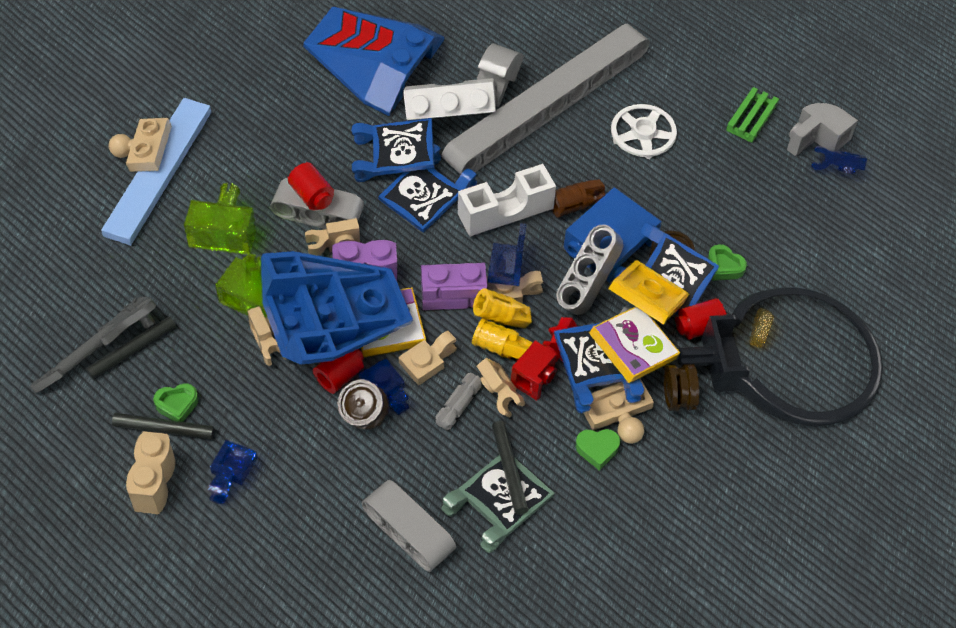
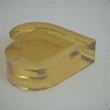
[749,308,774,348]

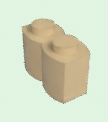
[126,431,175,514]

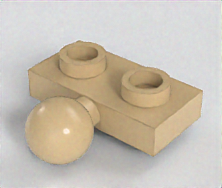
[109,118,172,172]
[583,378,654,444]

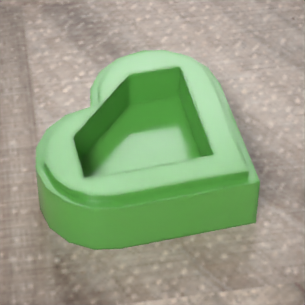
[708,244,747,280]
[153,384,198,422]
[575,429,620,471]

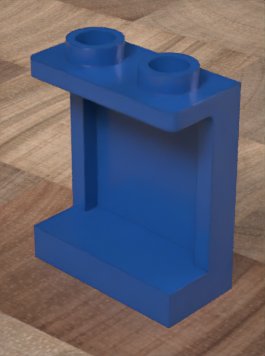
[564,187,662,282]

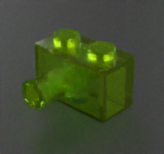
[184,183,256,255]
[215,254,267,318]

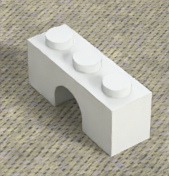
[403,78,496,120]
[458,164,556,236]

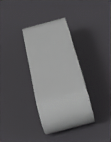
[270,178,364,229]
[557,225,623,315]
[361,480,456,572]

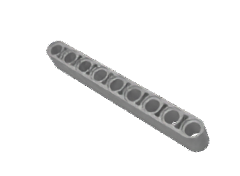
[442,24,650,175]

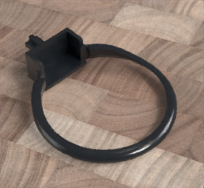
[677,287,883,426]

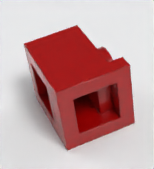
[511,340,559,401]

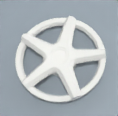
[611,104,677,159]

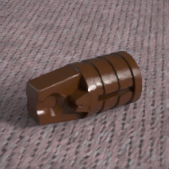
[552,179,605,217]

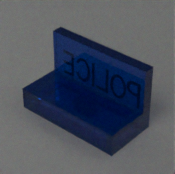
[487,223,527,286]

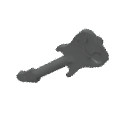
[30,297,156,393]

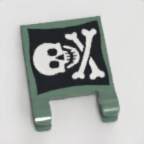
[441,455,554,553]

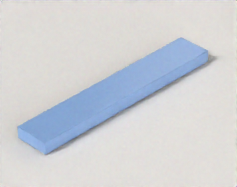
[101,98,211,246]

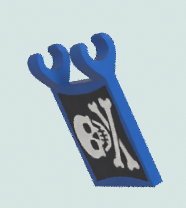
[352,118,434,182]
[378,143,477,233]
[614,223,720,315]
[554,322,644,413]

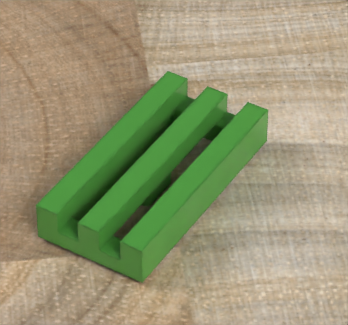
[726,87,779,143]

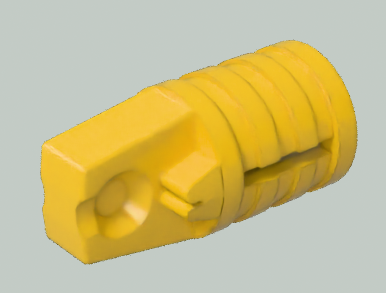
[473,288,531,328]
[472,318,533,359]

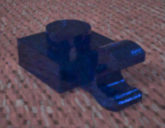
[811,146,867,174]
[359,358,409,415]
[208,440,257,505]

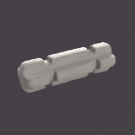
[435,373,482,430]

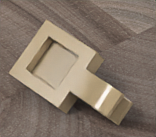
[305,218,360,256]
[486,271,543,304]
[247,306,286,366]
[398,331,457,386]
[477,358,525,418]

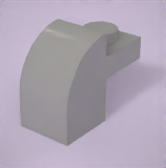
[476,43,525,107]
[787,103,858,156]

